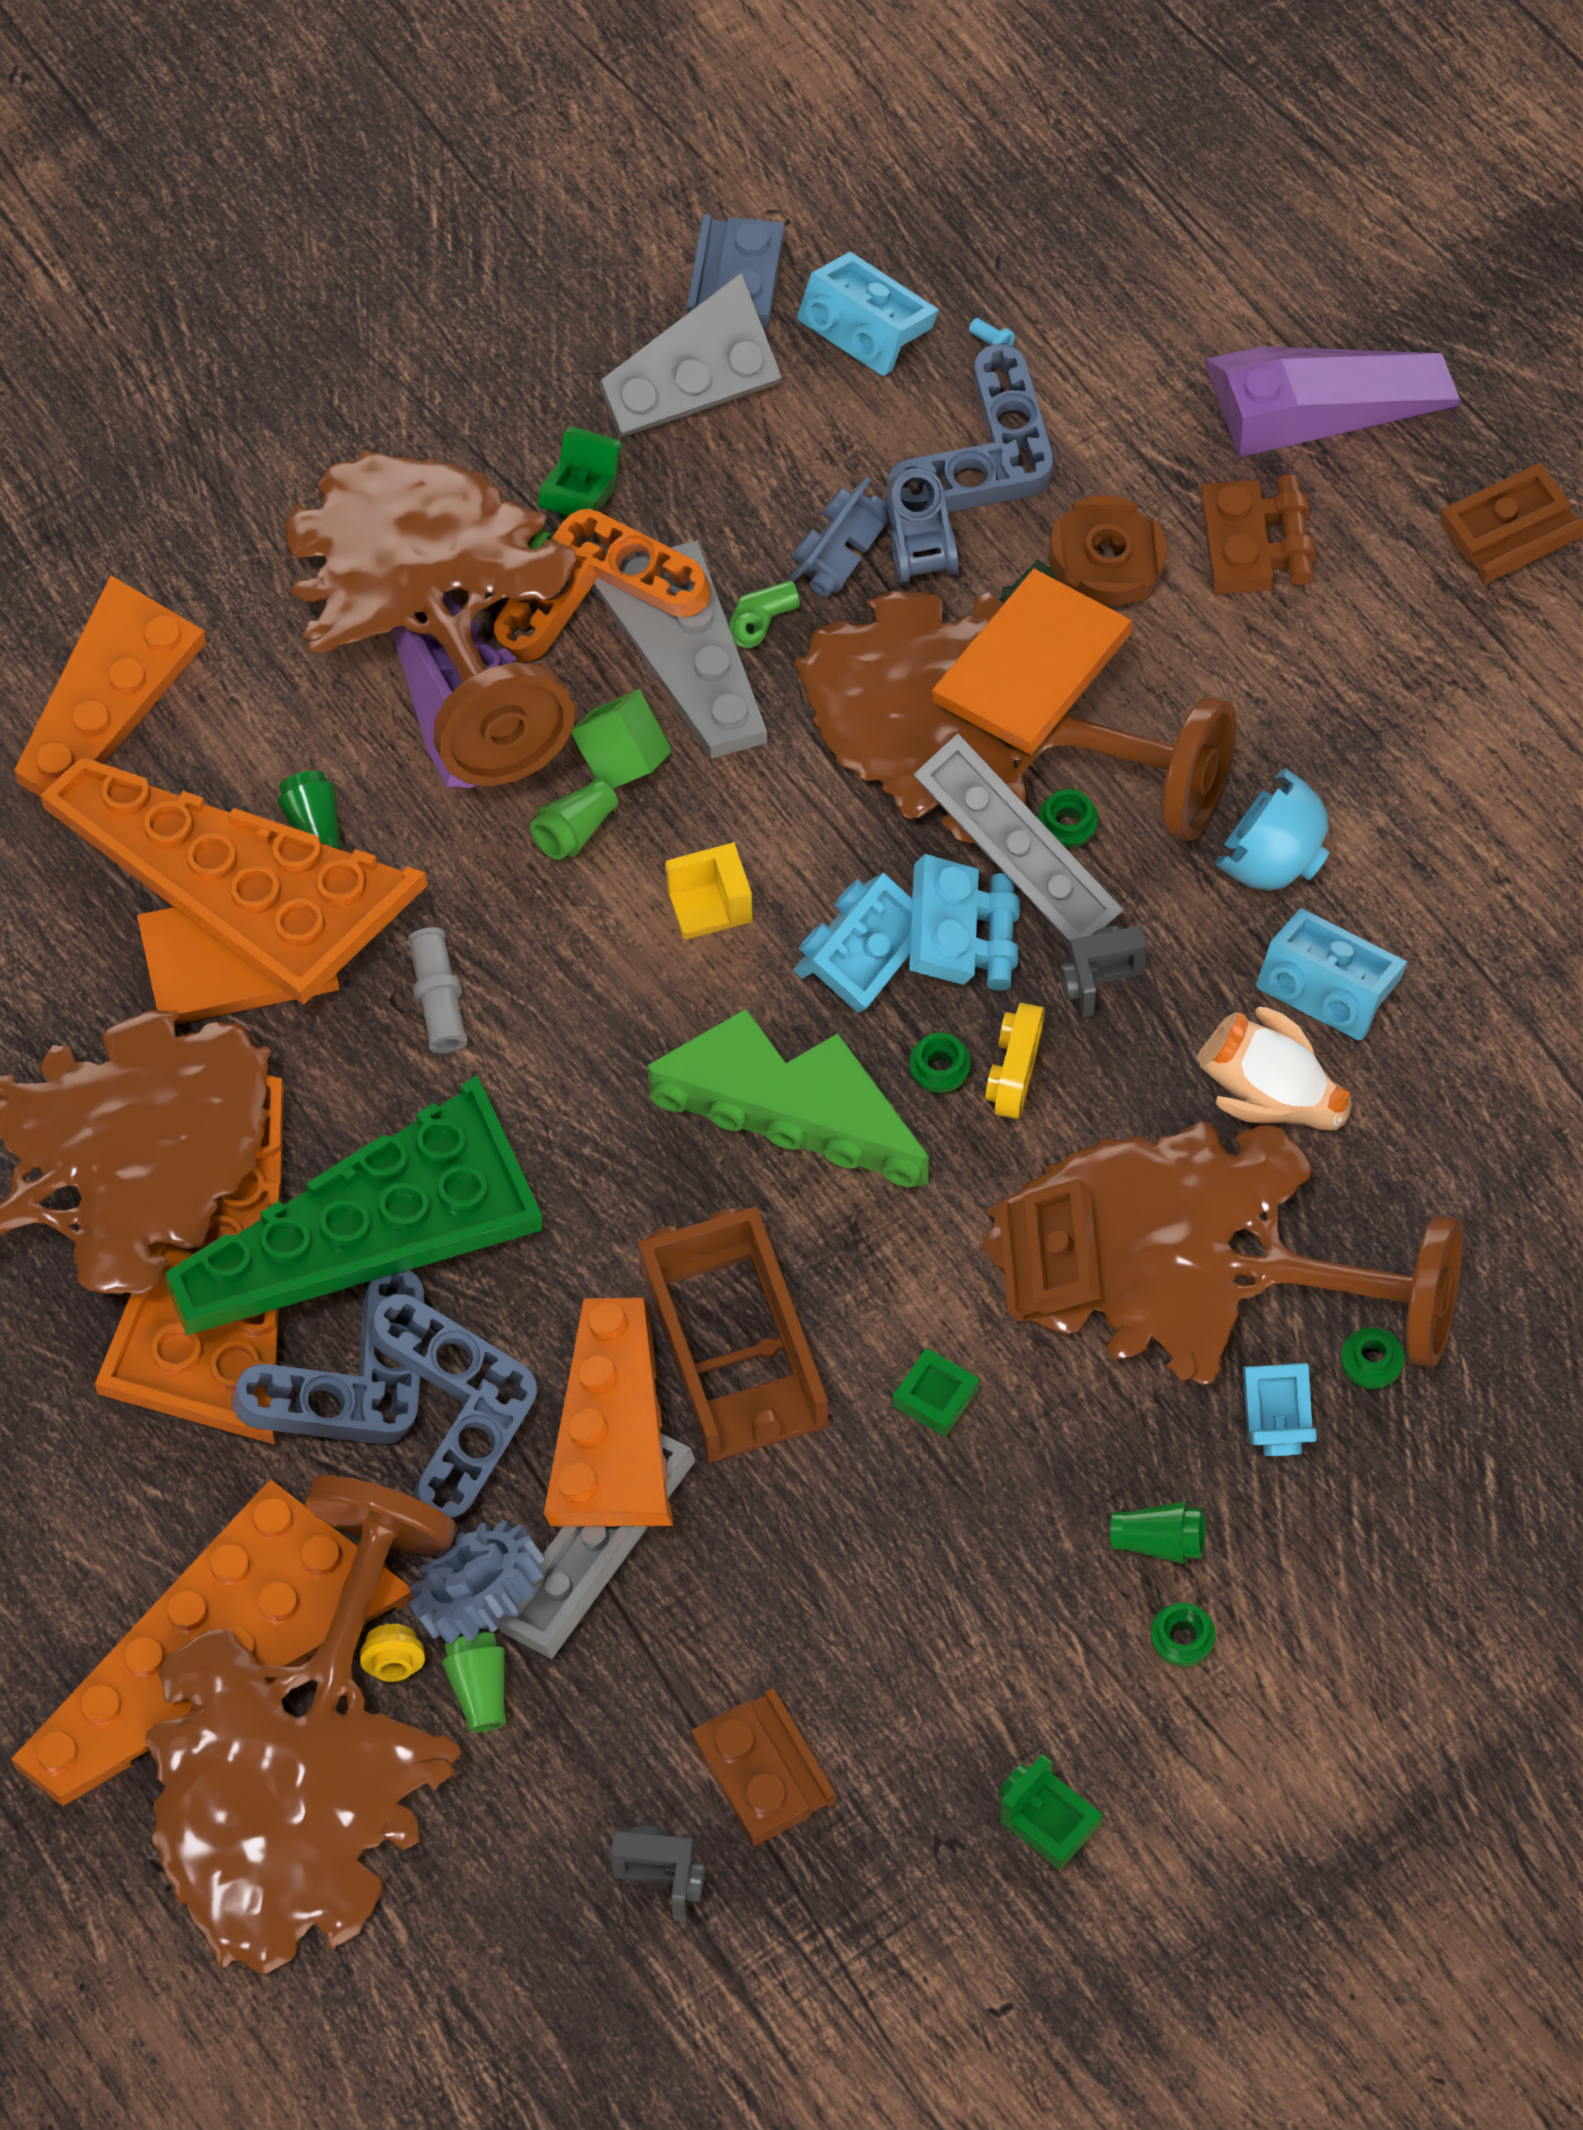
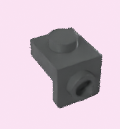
[1060,926,1147,1018]
[611,1826,705,1922]

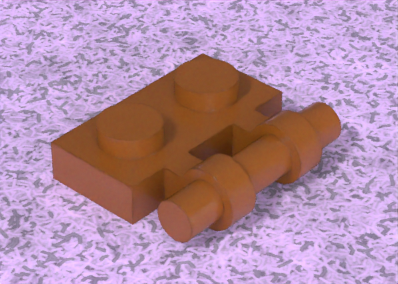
[1200,474,1316,594]

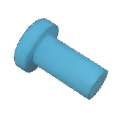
[969,318,1015,346]

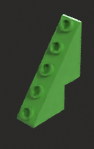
[647,1009,929,1187]

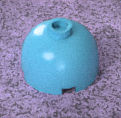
[1215,768,1330,891]

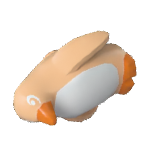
[1197,1007,1352,1131]

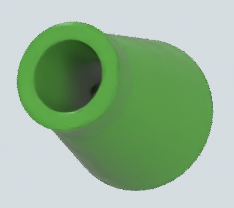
[530,779,618,860]
[441,1633,507,1733]

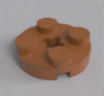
[1048,495,1167,605]

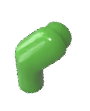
[729,580,800,648]

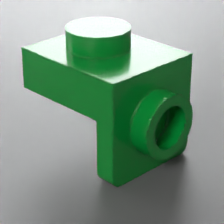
[537,426,621,519]
[999,1754,1103,1871]

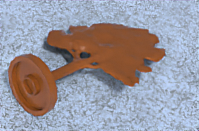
[284,450,577,787]
[793,589,1237,843]
[0,1010,271,1294]
[983,1121,1463,1386]
[145,1475,461,1974]

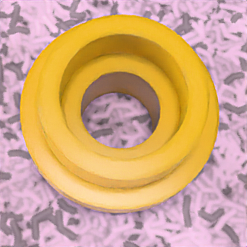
[360,1624,425,1682]

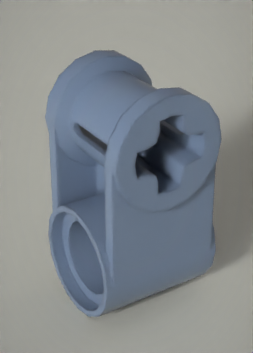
[885,468,959,584]

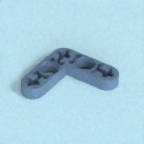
[888,344,1053,513]
[231,1270,424,1445]
[369,1294,537,1523]

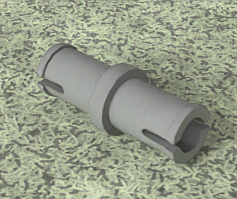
[407,927,468,1053]

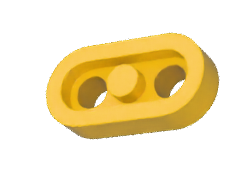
[985,1002,1045,1120]

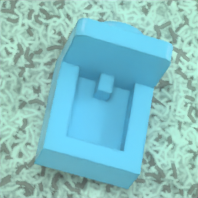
[1243,1363,1317,1456]

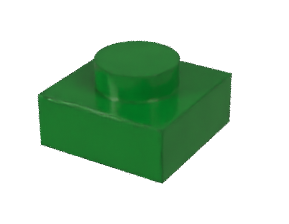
[892,1348,980,1437]

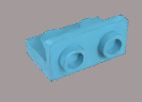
[797,252,939,376]
[793,873,912,1013]
[1256,908,1407,1040]

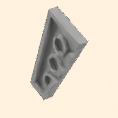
[590,540,767,759]

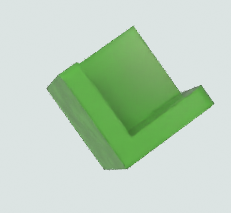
[571,689,671,789]

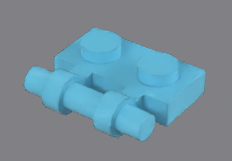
[909,854,1020,991]

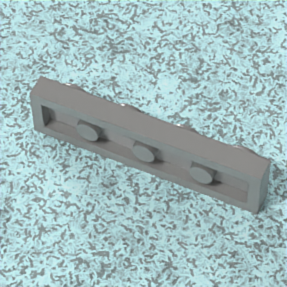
[913,733,1123,943]
[498,1433,696,1659]

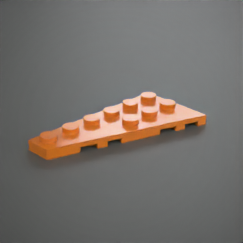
[40,757,428,1005]
[95,1075,284,1445]
[11,1479,415,1807]

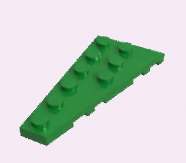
[165,1075,543,1336]

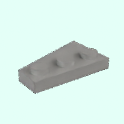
[599,272,782,439]

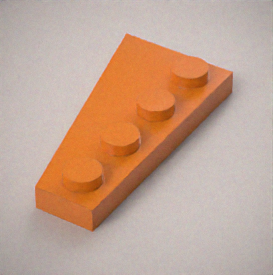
[14,575,207,796]
[544,1298,673,1527]

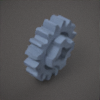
[409,1520,545,1643]

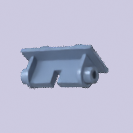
[787,476,888,597]

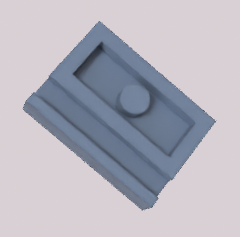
[687,214,785,329]

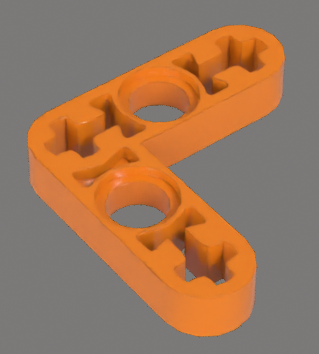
[494,509,711,663]

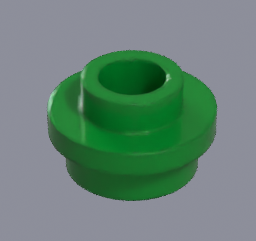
[1038,789,1098,848]
[909,1033,971,1093]
[1341,1327,1404,1389]
[1150,1603,1215,1667]

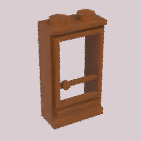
[638,1206,828,1464]

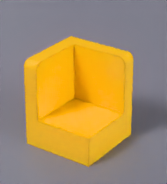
[665,842,753,939]

